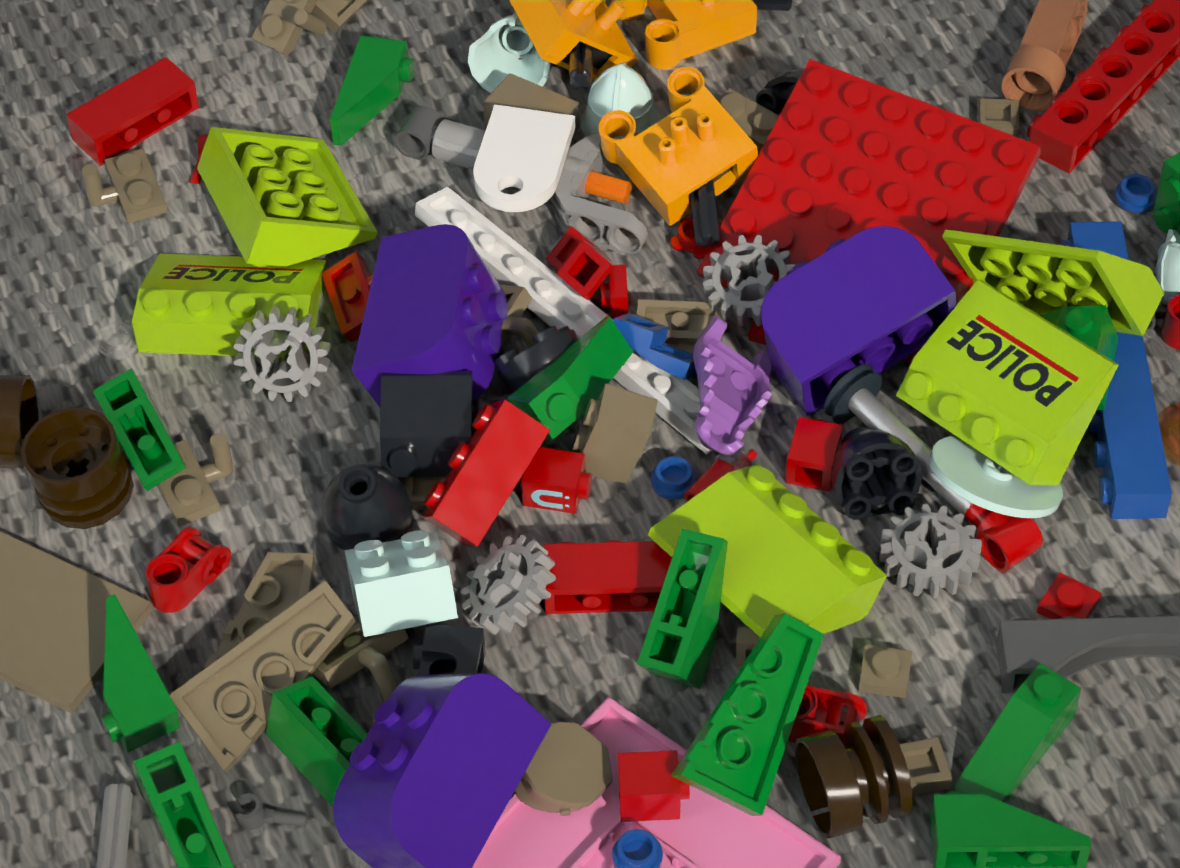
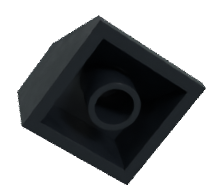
[380,371,475,477]

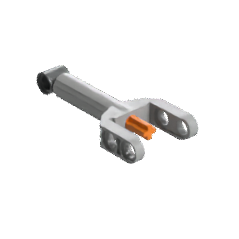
[395,106,648,255]

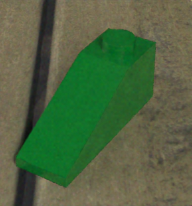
[330,35,414,146]
[507,316,633,439]
[93,368,187,491]
[637,528,728,689]
[100,594,180,753]
[953,663,1081,802]
[131,741,234,868]
[930,791,1091,868]

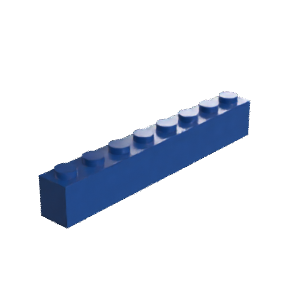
[1060,221,1172,519]

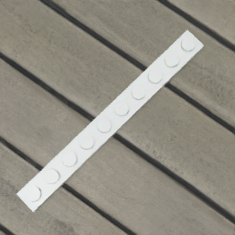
[415,187,712,454]

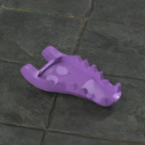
[693,315,772,455]

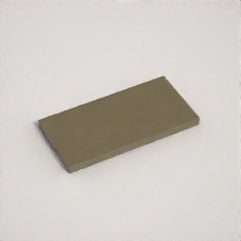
[0,531,153,714]

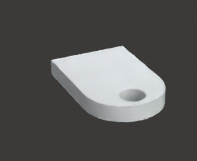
[473,104,576,212]

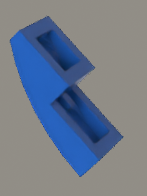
[613,313,697,380]

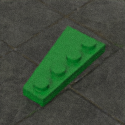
[671,613,824,816]

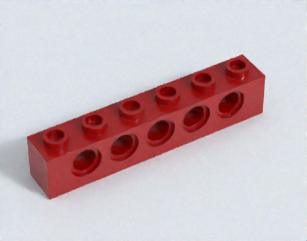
[1027,0,1180,174]

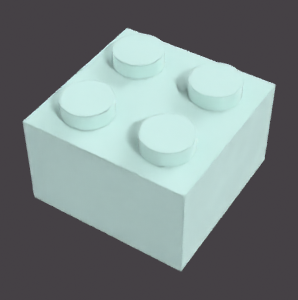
[344,531,458,637]

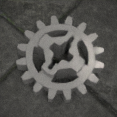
[703,235,795,326]
[233,306,331,402]
[879,504,982,598]
[461,535,556,635]

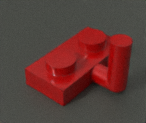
[322,251,373,342]

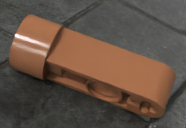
[1001,0,1087,112]

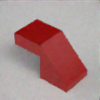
[545,226,615,300]

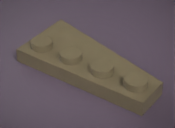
[170,580,356,773]

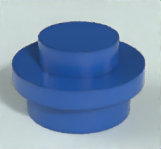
[1115,174,1157,213]
[651,456,696,500]
[612,829,663,868]

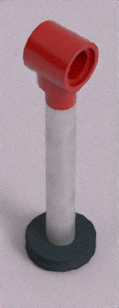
[824,364,1043,573]

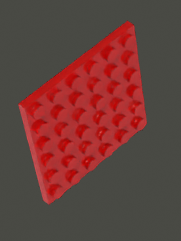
[696,59,1041,364]

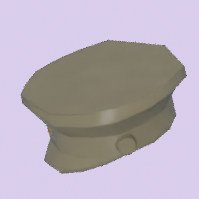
[515,722,613,816]

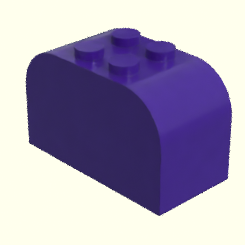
[352,224,507,407]
[761,226,956,416]
[333,674,551,868]

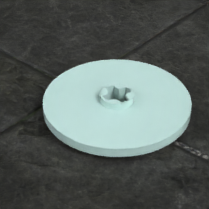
[929,436,1063,518]

